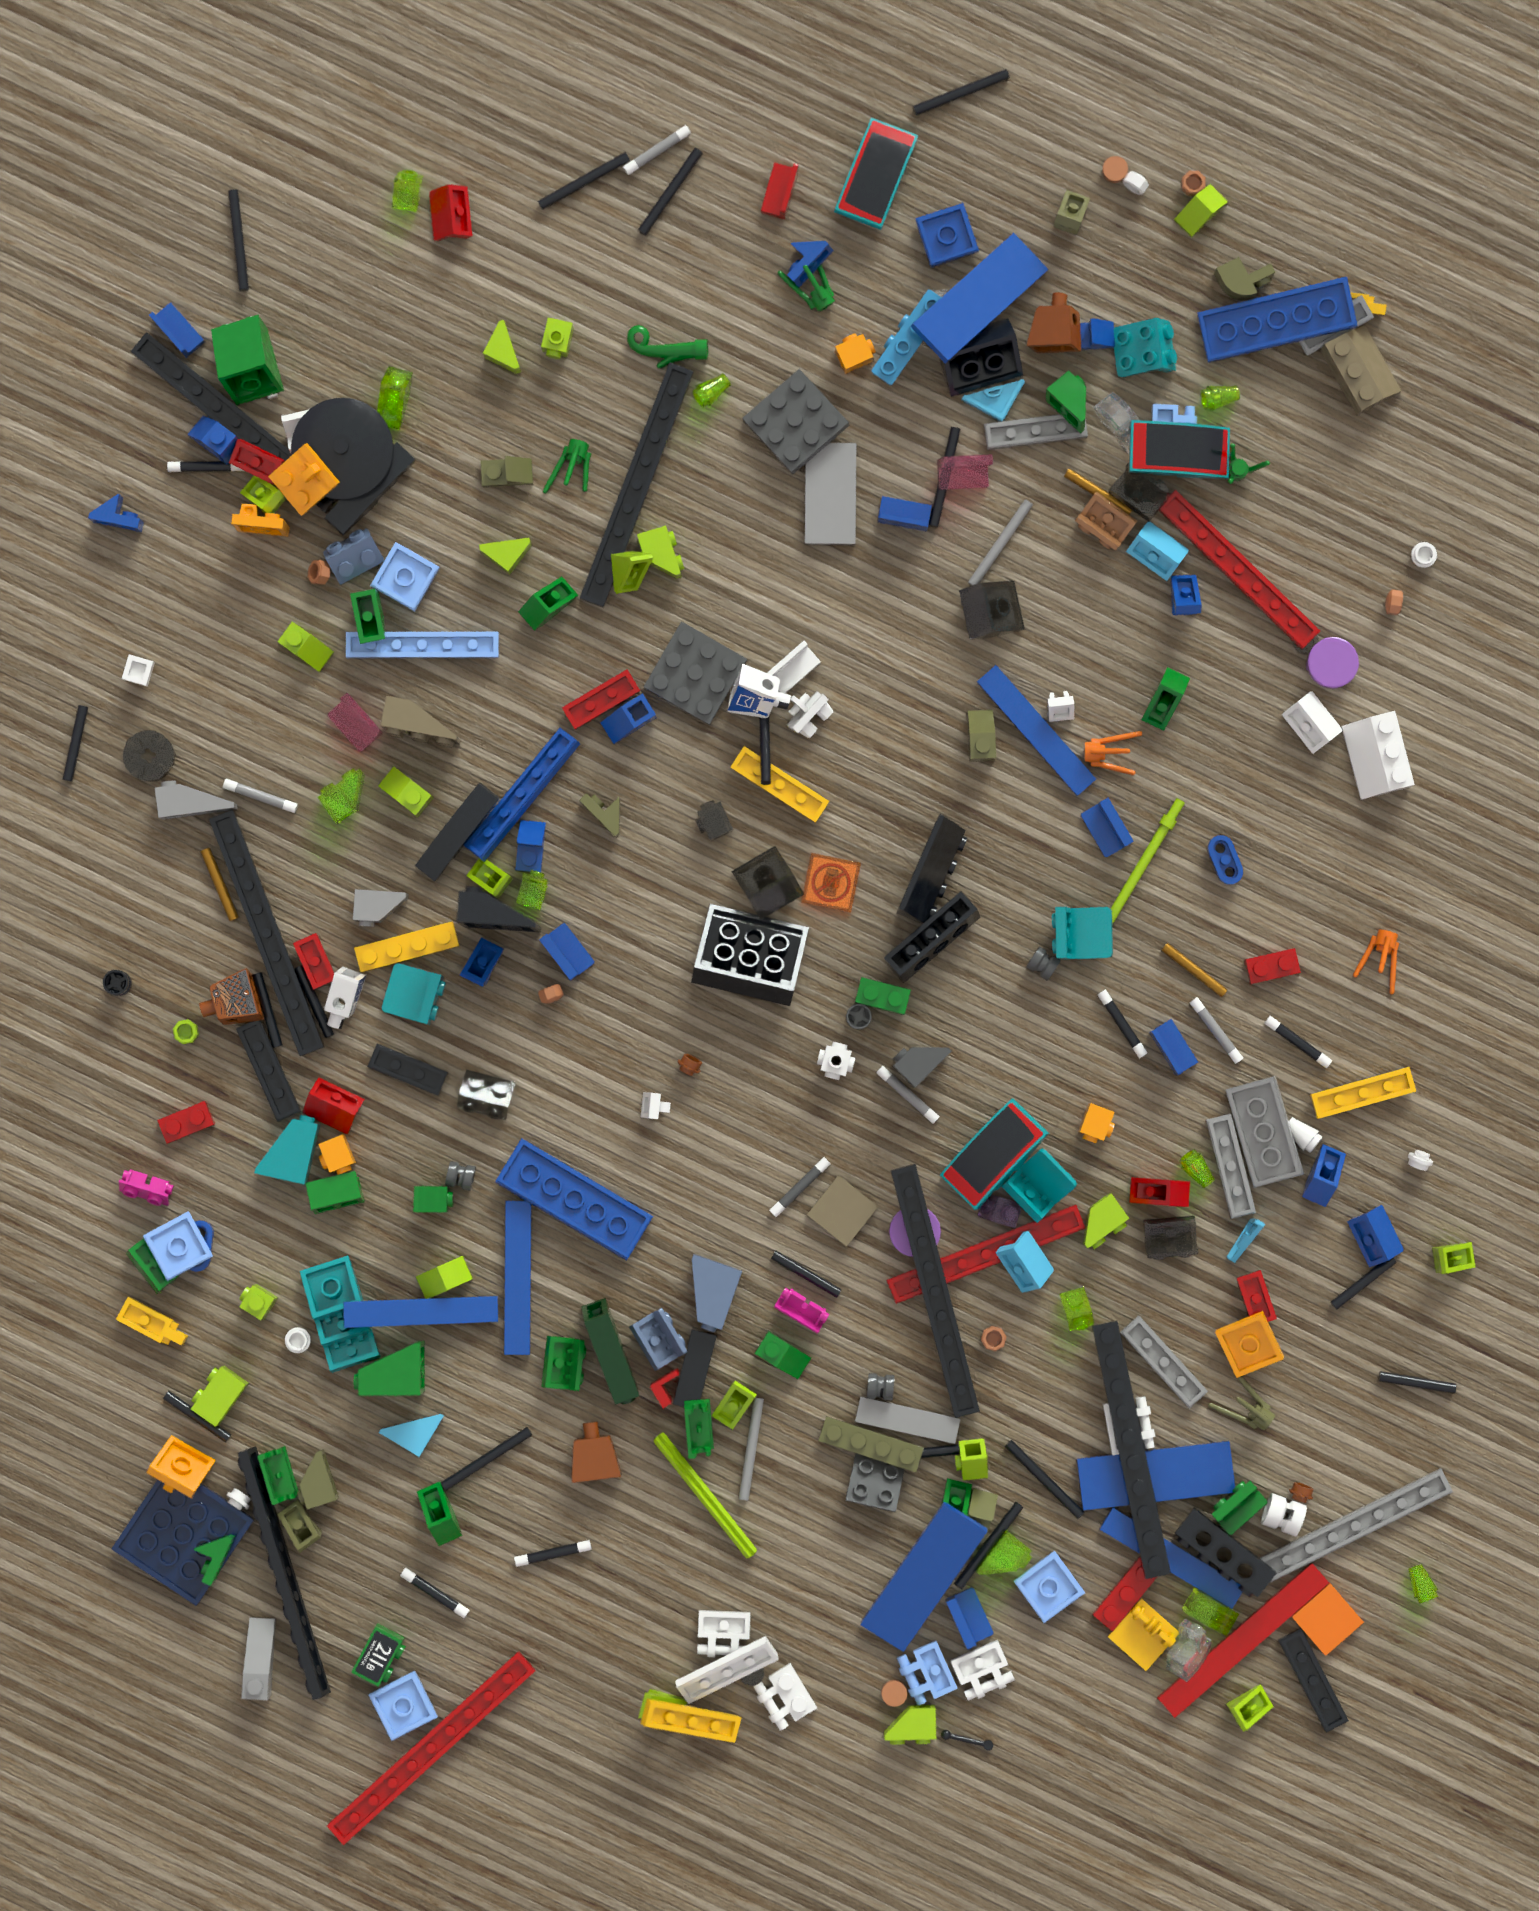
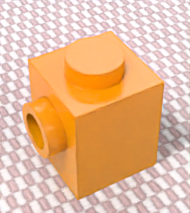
[835,334,876,374]
[1078,1103,1115,1144]
[318,1135,356,1175]

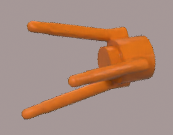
[1085,731,1142,775]
[1353,929,1399,994]

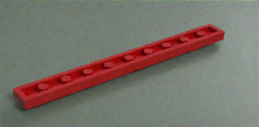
[327,1651,536,1845]

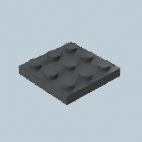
[742,369,850,475]
[644,621,747,726]

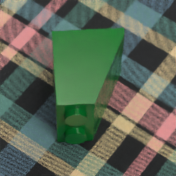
[211,315,284,405]
[354,1341,425,1396]

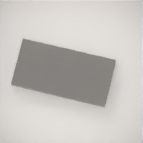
[805,443,856,545]
[1226,1076,1304,1188]

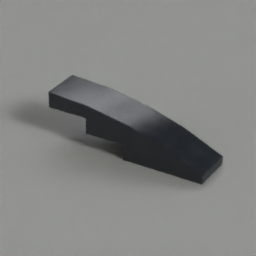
[325,442,415,536]
[415,783,500,882]

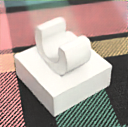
[122,654,155,687]
[1048,691,1074,722]
[641,1092,671,1119]

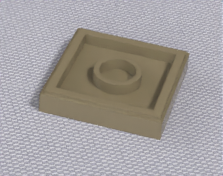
[807,1175,878,1247]

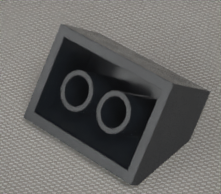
[939,318,1023,397]

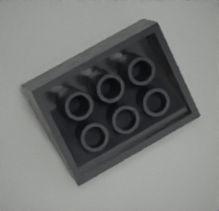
[897,814,967,924]
[457,887,541,933]
[691,904,809,1006]

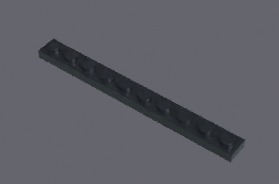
[130,332,337,513]
[580,363,693,608]
[209,810,324,1057]
[890,1164,980,1418]
[1092,1320,1171,1579]
[238,1446,331,1700]

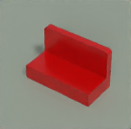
[761,162,799,219]
[429,184,472,241]
[302,1078,365,1134]
[650,1368,680,1408]

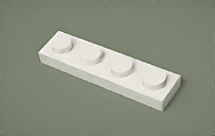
[676,1636,779,1704]

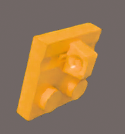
[268,443,340,516]
[231,504,289,537]
[1215,1311,1284,1378]
[147,1435,216,1498]

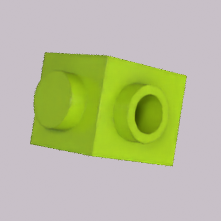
[541,317,574,359]
[239,1284,278,1320]
[955,1438,988,1481]

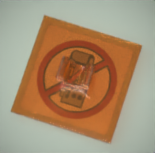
[801,853,861,913]

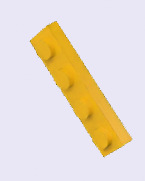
[730,746,829,823]
[354,921,460,973]
[1310,1067,1416,1119]
[640,1699,741,1743]

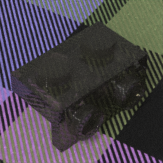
[1109,462,1169,522]
[457,1069,516,1120]
[1143,1216,1199,1260]

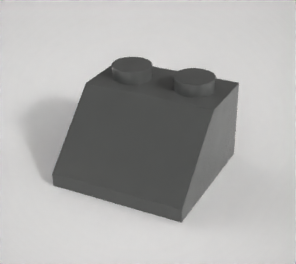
[892,1047,952,1088]

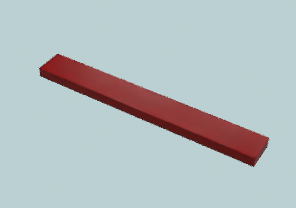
[1157,490,1320,650]
[886,1204,1085,1304]
[1157,1562,1329,1718]

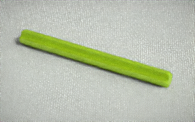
[653,1432,757,1559]

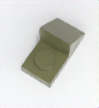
[1054,190,1090,235]
[481,456,533,487]
[579,793,620,838]
[967,1488,998,1544]
[277,1499,322,1553]

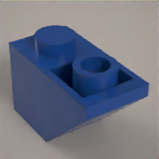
[600,693,657,744]

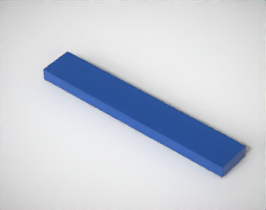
[977,665,1096,796]
[464,728,580,862]
[504,1201,532,1355]
[343,1296,498,1328]
[1099,1507,1242,1609]

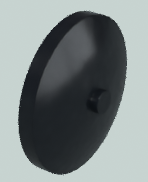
[291,398,394,501]

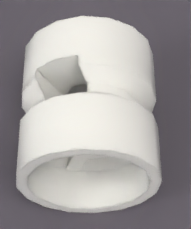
[1261,1493,1307,1537]

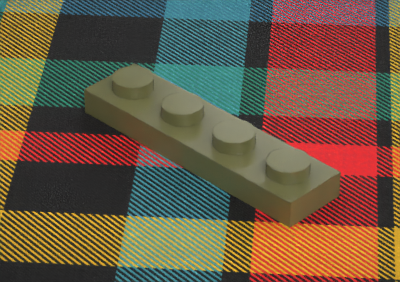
[819,1416,924,1473]

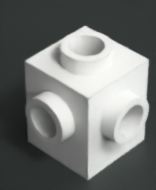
[817,1042,855,1080]

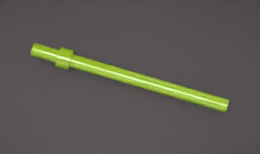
[1110,798,1185,925]

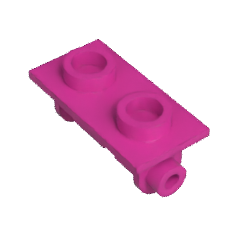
[119,1169,174,1206]
[774,1288,829,1334]

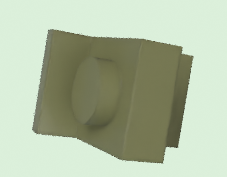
[1214,257,1275,301]

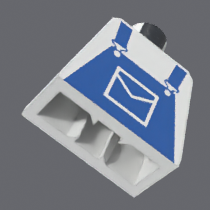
[727,664,791,718]
[324,967,367,1029]

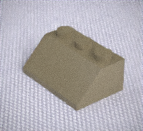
[1320,325,1402,416]

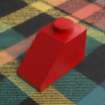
[1129,1177,1190,1207]

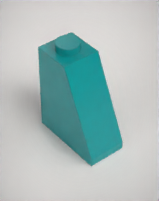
[254,1115,321,1184]

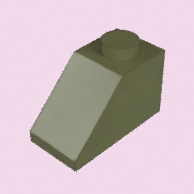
[967,710,996,762]
[297,1449,339,1510]

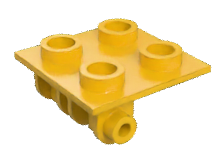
[1108,1598,1180,1671]

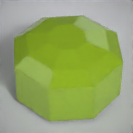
[173,1019,199,1044]

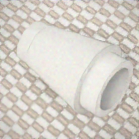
[1289,1117,1323,1153]

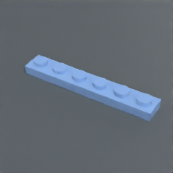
[346,632,499,658]

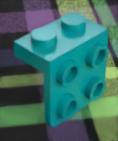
[1114,317,1177,378]
[1052,907,1113,960]
[382,963,446,1025]
[1001,1149,1077,1223]

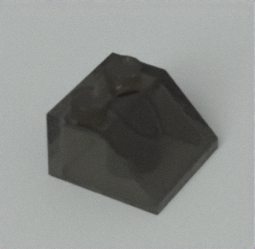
[959,580,1025,640]
[731,846,804,920]

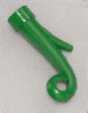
[627,325,708,369]

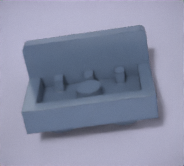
[323,528,385,585]
[629,1308,687,1371]

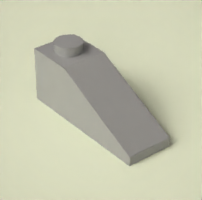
[155,781,238,820]
[242,1617,276,1700]

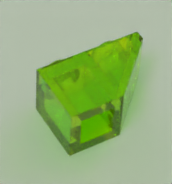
[318,768,365,824]

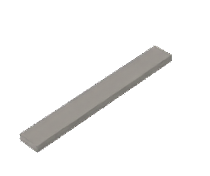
[1260,1468,1453,1583]

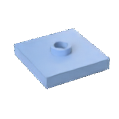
[370,542,440,612]
[143,1211,213,1281]
[1013,1550,1085,1623]
[368,1670,438,1741]

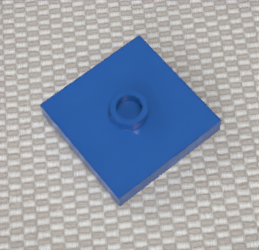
[915,203,979,268]

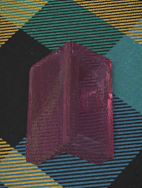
[937,454,993,490]
[328,693,383,752]

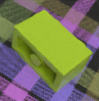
[191,1366,249,1427]

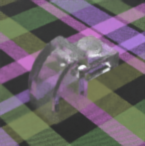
[1093,392,1139,454]
[1166,1619,1212,1682]

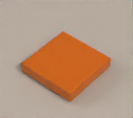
[1291,1583,1364,1656]

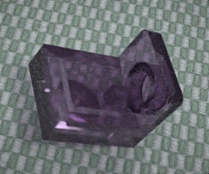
[978,1194,1022,1228]

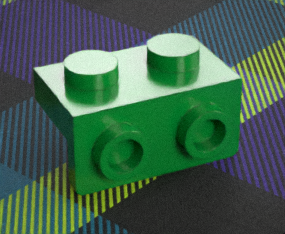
[541,1336,586,1391]
[1212,1480,1268,1535]

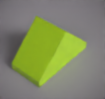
[1174,184,1228,238]
[483,320,521,374]
[479,538,532,574]
[611,551,653,594]
[466,858,513,899]
[1432,1242,1476,1274]
[416,1256,473,1299]
[1226,1684,1274,1732]

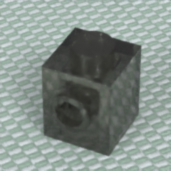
[695,800,733,842]

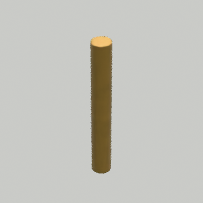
[1064,468,1133,515]
[200,848,239,922]
[1161,942,1228,997]

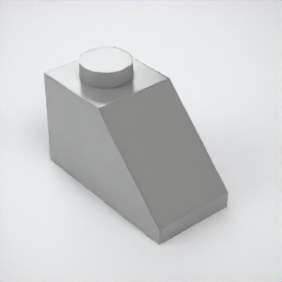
[353,889,408,927]

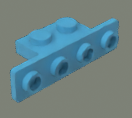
[871,290,942,386]

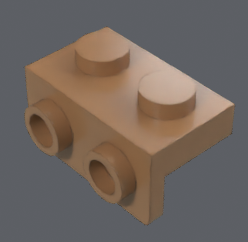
[1075,491,1137,550]

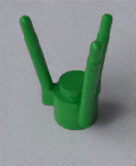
[777,264,835,312]
[543,439,591,494]
[1228,443,1270,484]

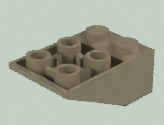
[380,696,461,748]

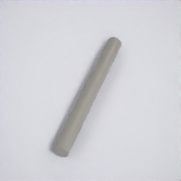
[968,499,1033,588]
[739,1397,764,1501]

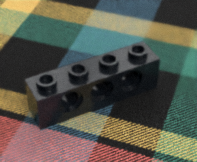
[884,891,981,983]
[1175,1507,1276,1598]

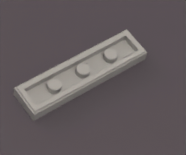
[984,414,1088,450]
[1205,1114,1256,1219]
[1120,1315,1208,1409]
[855,1396,960,1444]

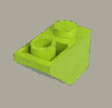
[637,526,684,579]
[1083,1193,1129,1249]
[884,1705,936,1745]

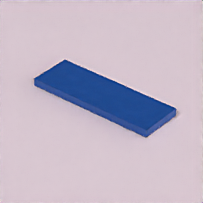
[910,233,1048,364]
[1197,276,1358,363]
[495,1138,653,1261]
[1077,1441,1235,1510]
[860,1502,988,1652]

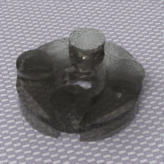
[123,730,175,782]

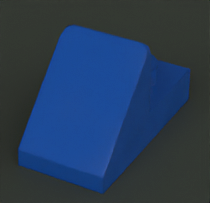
[787,241,834,288]
[1080,318,1115,350]
[88,494,144,532]
[1171,575,1202,615]
[515,820,546,873]
[460,937,504,987]

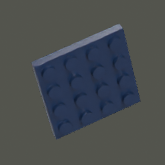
[111,1479,255,1606]

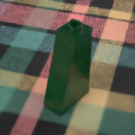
[581,1298,639,1405]

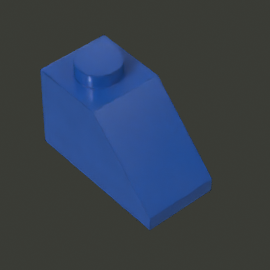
[187,415,238,465]
[1302,1144,1346,1207]

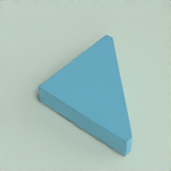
[962,379,1025,422]
[1227,1218,1265,1263]
[379,1414,444,1457]

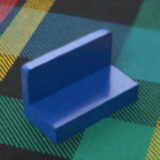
[149,302,205,358]
[877,496,932,532]
[1081,798,1134,857]
[539,923,594,981]
[1149,1019,1198,1076]
[1347,1205,1404,1268]
[945,1587,993,1649]

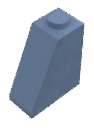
[692,1254,742,1332]

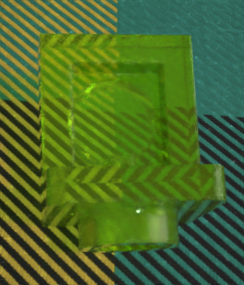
[392,170,423,212]
[516,870,549,910]
[1060,1287,1094,1331]

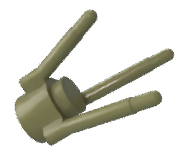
[1208,1376,1275,1431]

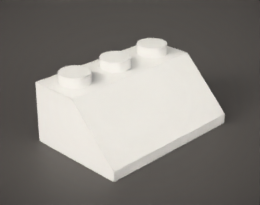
[1341,711,1415,800]

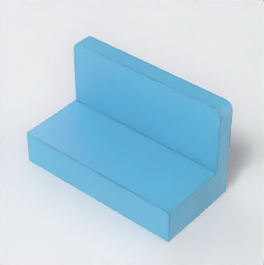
[1126,521,1189,581]
[995,1231,1054,1293]

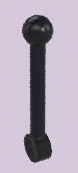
[941,1730,993,1751]

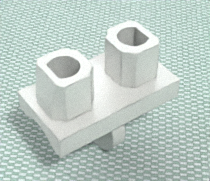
[787,691,833,738]

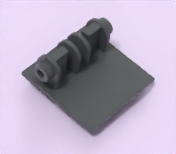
[846,1453,904,1513]

